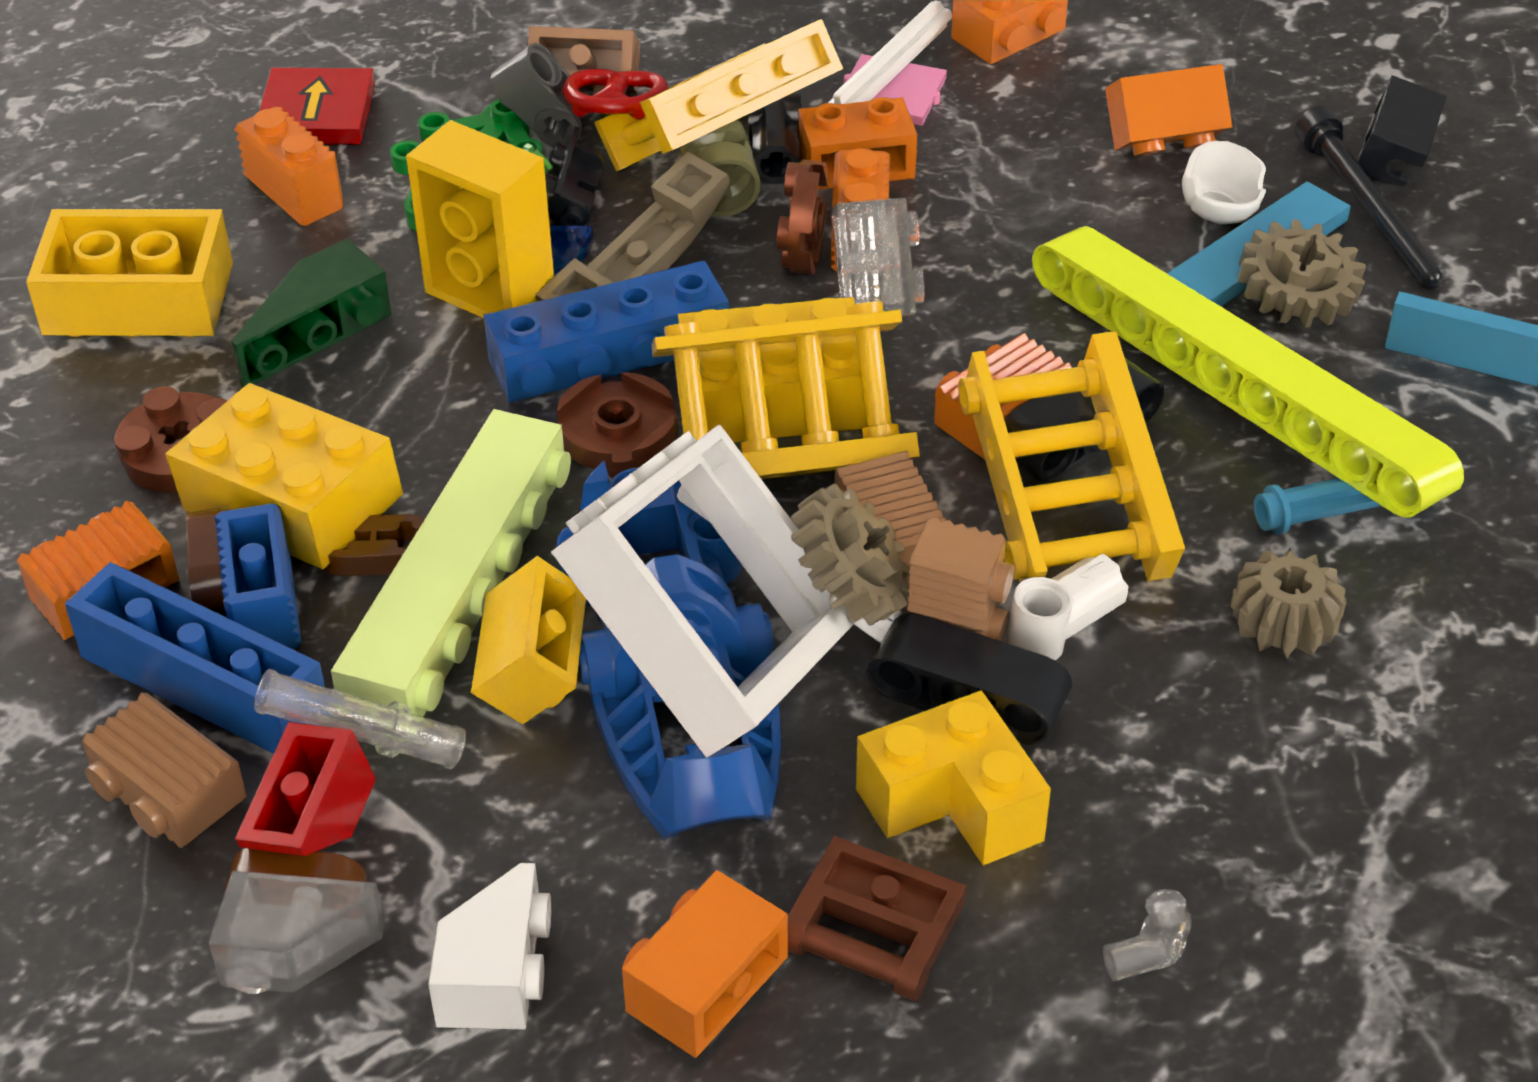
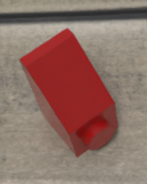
[235,722,376,856]

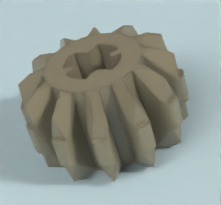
[1231,548,1346,659]

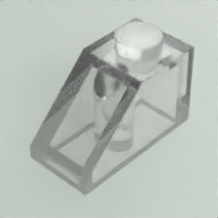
[209,871,385,994]

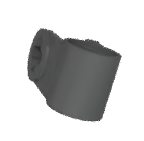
[490,43,590,147]

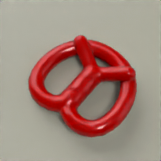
[562,69,668,120]

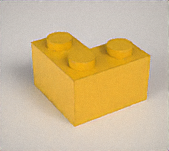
[856,690,1051,865]

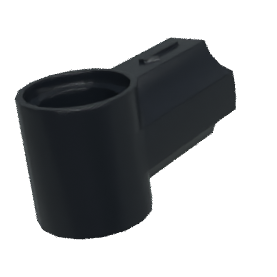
[748,93,801,184]

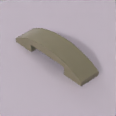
[536,152,730,301]

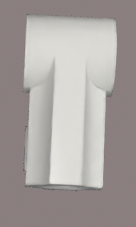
[1005,553,1129,660]

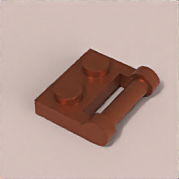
[788,836,967,1002]

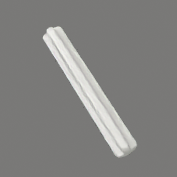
[829,1,952,104]

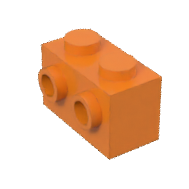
[951,0,1068,64]
[1105,64,1233,157]
[798,97,917,190]
[622,870,788,1058]

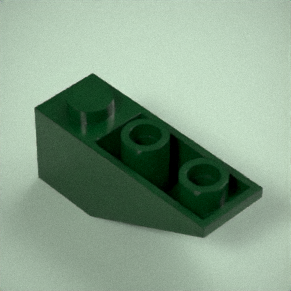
[231,238,392,387]

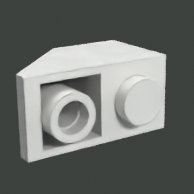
[428,863,551,1029]

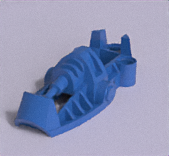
[557,461,781,839]

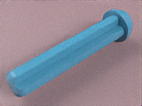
[1254,478,1381,535]

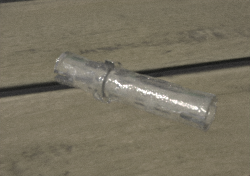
[254,669,466,770]

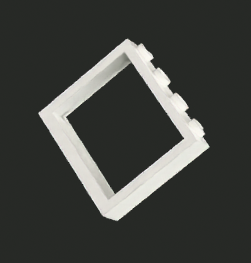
[551,424,855,758]

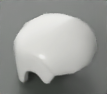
[1182,141,1266,225]

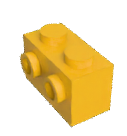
[471,556,586,725]

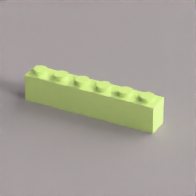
[331,409,571,735]

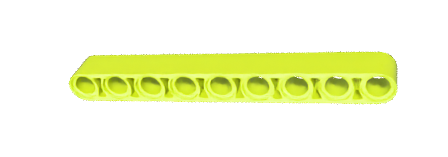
[1032,226,1464,518]

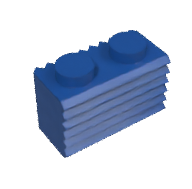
[214,503,302,649]

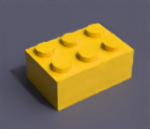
[406,120,554,318]
[26,209,233,337]
[678,297,868,442]
[165,383,403,569]

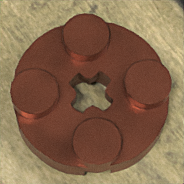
[777,160,828,275]
[557,373,678,478]
[114,386,228,492]

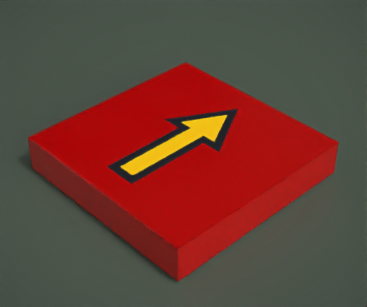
[259,67,375,145]

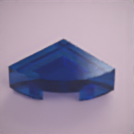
[550,225,593,274]

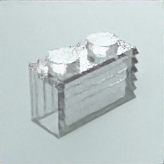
[832,198,925,317]

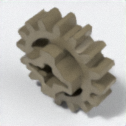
[1237,219,1366,327]
[791,484,910,626]

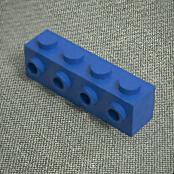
[483,260,729,403]
[65,562,331,754]

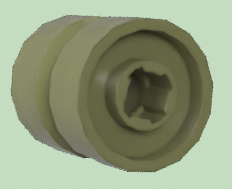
[680,120,760,217]

